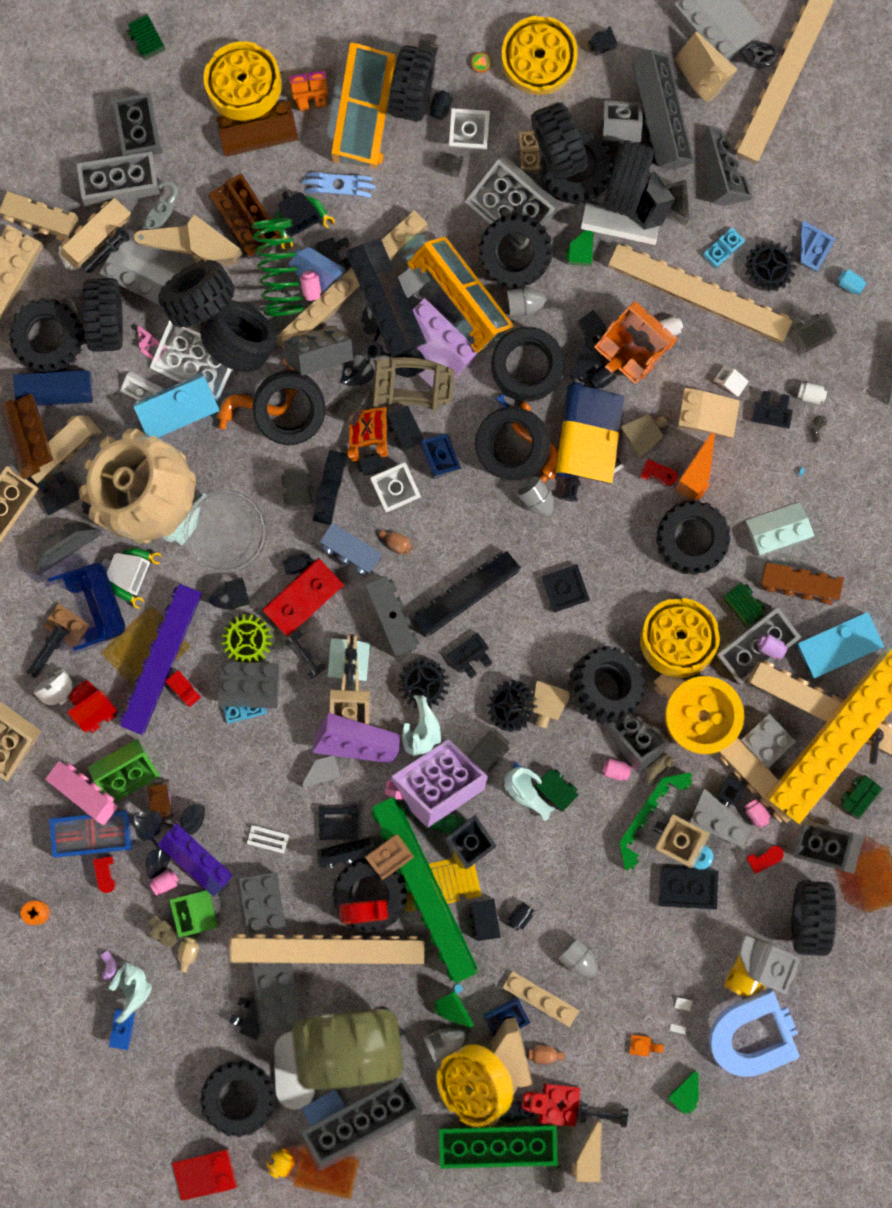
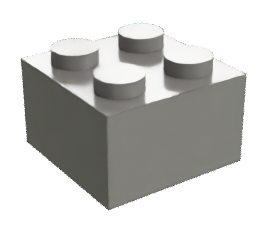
[603,101,642,143]
[741,714,796,769]

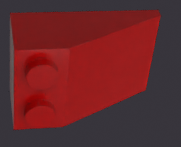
[67,690,119,734]
[172,1148,238,1201]

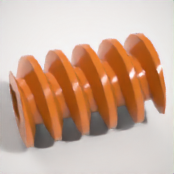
[21,901,50,925]

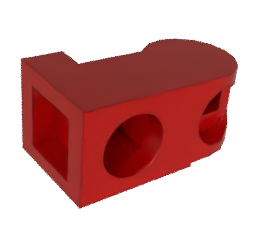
[639,459,678,487]
[165,670,201,707]
[745,846,784,874]
[93,856,116,893]

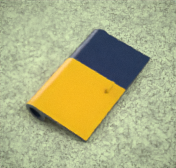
[555,382,624,484]

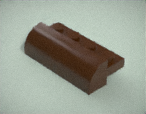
[216,101,299,157]
[208,173,282,259]
[1,394,54,479]

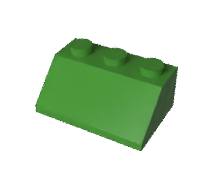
[88,738,160,803]

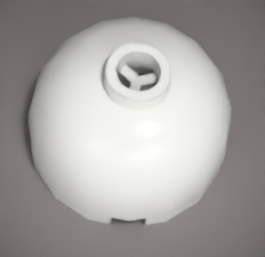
[34,669,73,705]

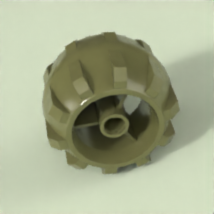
[292,1009,403,1090]

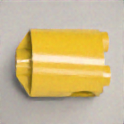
[724,953,766,998]

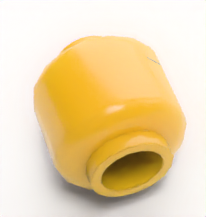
[266,1148,295,1179]

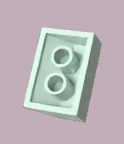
[746,502,814,557]

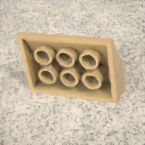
[0,702,42,782]

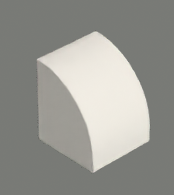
[714,365,749,397]

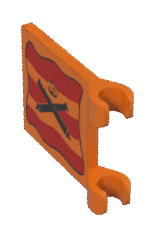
[348,407,388,461]

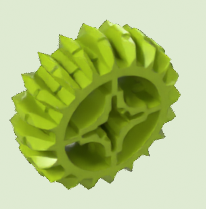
[221,614,273,663]

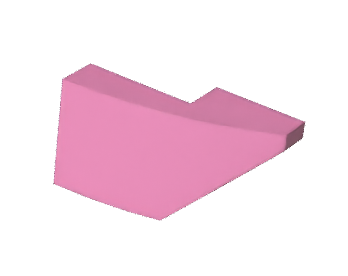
[137,326,167,361]
[385,780,404,799]

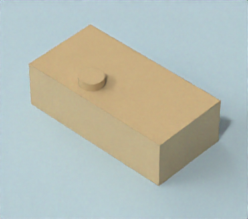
[0,466,39,544]

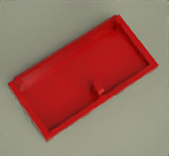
[262,557,344,637]

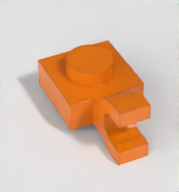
[629,1035,664,1057]

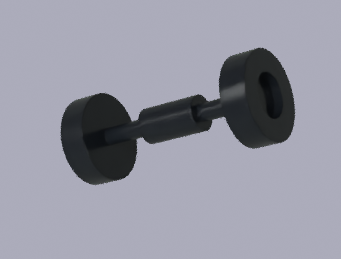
[284,630,326,679]
[580,1103,628,1128]

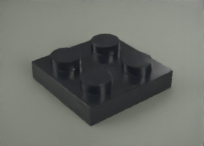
[541,564,590,613]

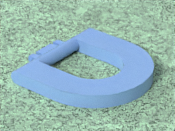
[709,988,799,1077]

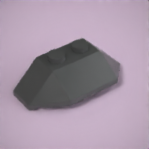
[34,524,103,576]

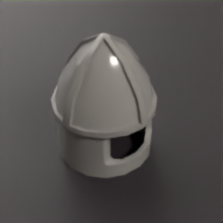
[506,286,547,317]
[517,476,554,516]
[558,938,598,977]
[423,1028,465,1063]

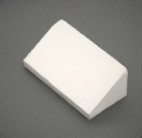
[120,371,164,400]

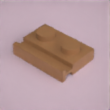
[43,604,91,648]
[366,834,414,880]

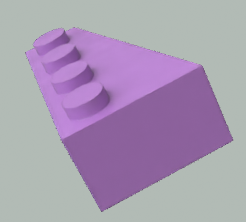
[313,713,400,763]

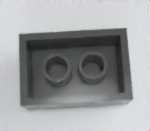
[113,93,162,156]
[283,326,354,376]
[219,661,280,708]
[793,820,864,874]

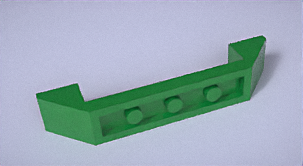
[619,773,693,871]

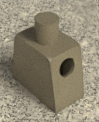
[620,415,668,459]

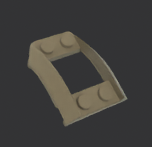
[371,358,455,411]

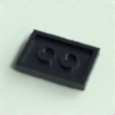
[317,836,376,868]
[658,868,719,910]

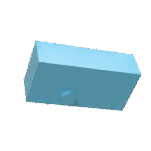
[133,373,220,437]
[796,612,884,679]

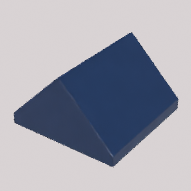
[419,434,462,480]
[483,996,530,1036]

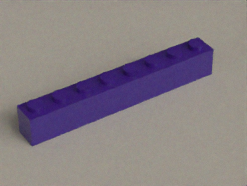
[119,584,202,736]

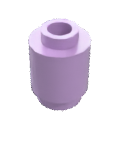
[757,634,787,660]

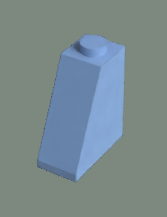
[288,247,346,296]

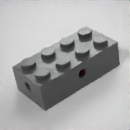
[366,576,419,658]

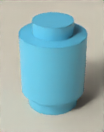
[837,269,867,295]

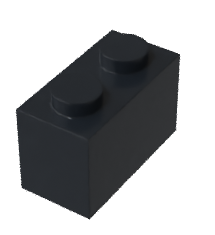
[387,406,424,451]
[468,899,501,941]

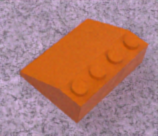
[675,433,715,501]

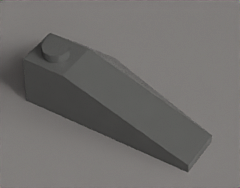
[706,126,753,206]
[603,697,670,773]

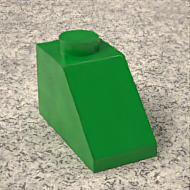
[565,230,594,267]
[668,1070,699,1115]

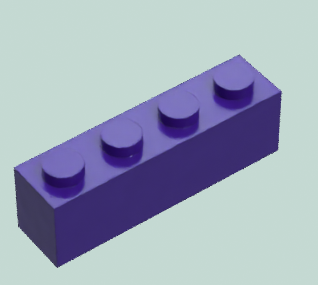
[157,823,234,896]

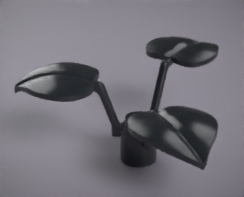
[341,304,426,386]
[132,804,205,879]

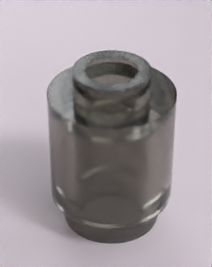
[544,1163,566,1193]

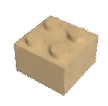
[655,815,710,868]

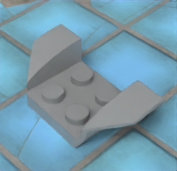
[740,935,800,995]

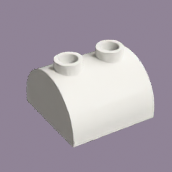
[449,108,490,150]
[371,462,421,513]

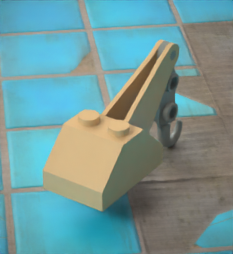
[134,181,243,266]

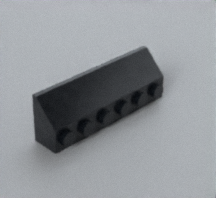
[345,238,427,358]
[414,551,521,638]

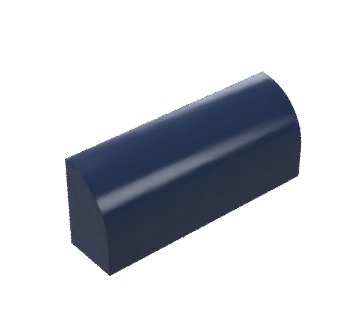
[13,370,93,406]

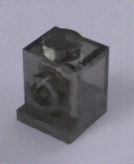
[418,34,439,55]
[434,153,464,178]

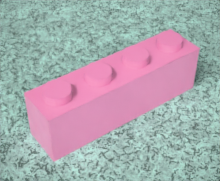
[45,761,118,825]

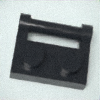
[319,805,358,840]

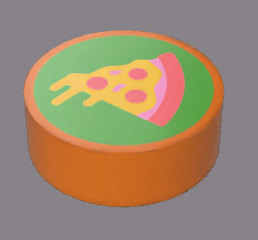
[471,53,490,73]

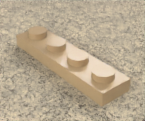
[503,971,579,1027]

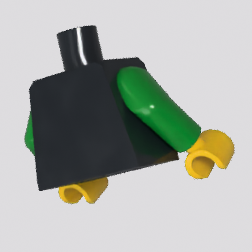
[275,190,335,250]

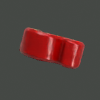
[339,900,388,924]

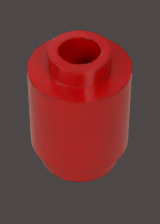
[69,679,97,706]

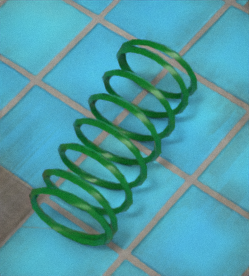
[251,218,304,316]

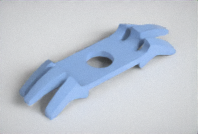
[302,172,375,198]

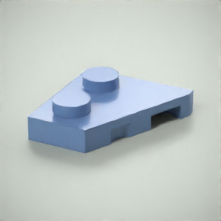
[800,221,836,272]

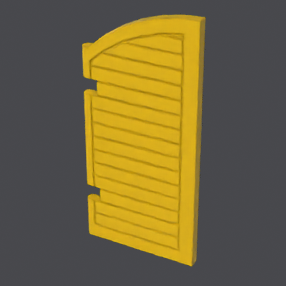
[403,858,482,912]

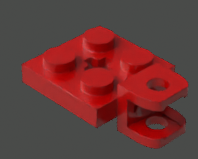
[522,1083,581,1127]

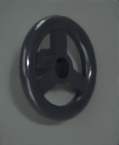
[741,41,779,69]

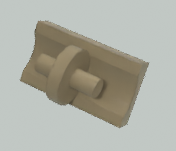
[148,916,177,947]

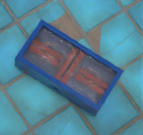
[49,811,133,858]

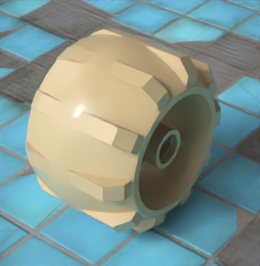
[79,429,196,544]

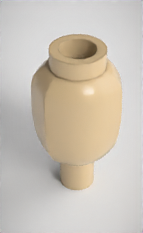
[178,936,199,972]

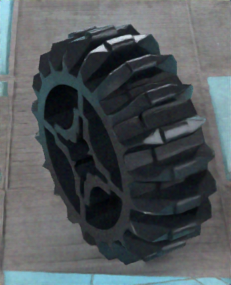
[745,240,796,292]
[398,658,450,709]
[487,680,538,732]

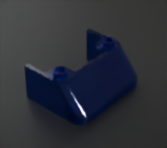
[44,563,126,656]

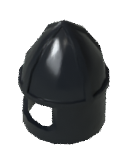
[208,577,250,610]

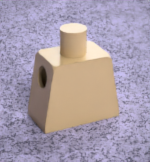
[533,681,570,729]

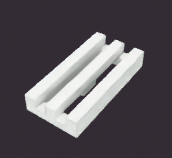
[247,825,289,853]

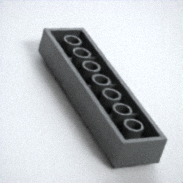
[236,872,300,1033]

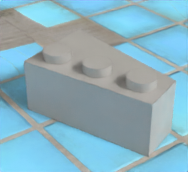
[689,789,750,847]

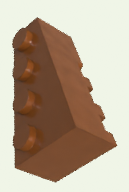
[760,563,844,605]

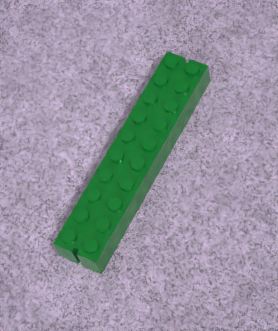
[371,797,479,984]

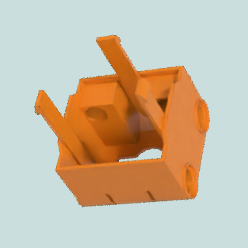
[595,301,678,384]

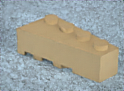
[0,191,80,242]
[31,415,102,484]

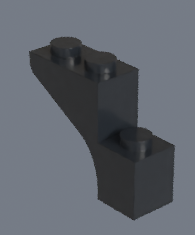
[571,310,607,382]
[313,450,348,525]

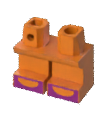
[289,71,328,111]

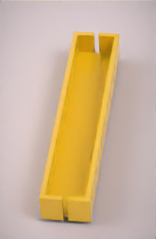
[766,647,892,824]

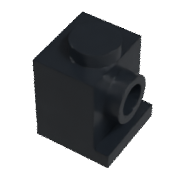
[587,26,618,56]
[356,453,386,476]
[717,776,745,807]

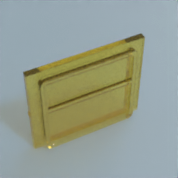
[102,606,191,689]

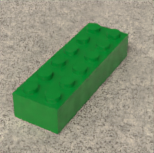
[439,1124,558,1169]

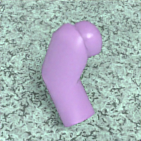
[100,951,118,981]

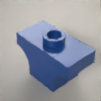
[109,1008,135,1050]

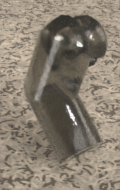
[809,415,827,443]

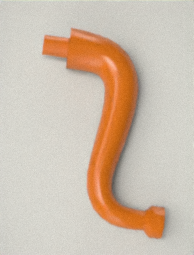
[216,388,296,430]
[512,401,558,483]

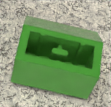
[170,890,218,937]

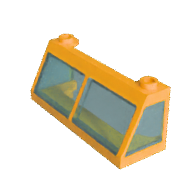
[331,43,396,169]
[407,237,514,353]

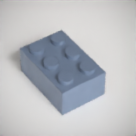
[320,522,382,576]

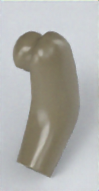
[645,754,675,786]

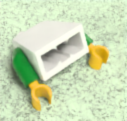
[101,548,162,609]

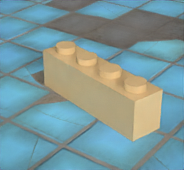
[60,198,131,269]

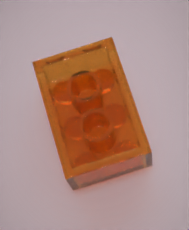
[854,846,892,913]
[293,1145,360,1199]

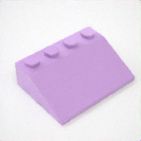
[413,298,479,388]
[391,739,487,828]

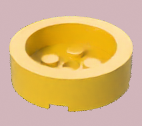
[501,16,577,95]
[203,41,282,120]
[640,598,720,678]
[665,676,744,755]
[437,1044,513,1127]

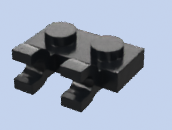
[315,237,351,275]
[751,391,793,429]
[38,471,80,516]
[447,633,493,679]
[229,997,260,1040]

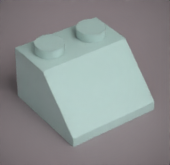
[328,638,370,681]

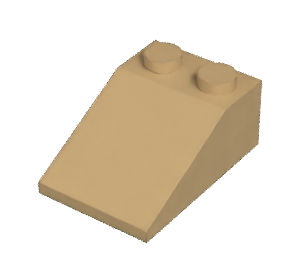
[674,31,738,103]
[677,388,740,438]
[572,1119,601,1182]

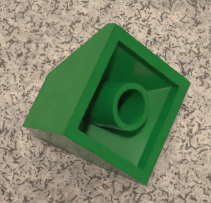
[433,990,474,1027]

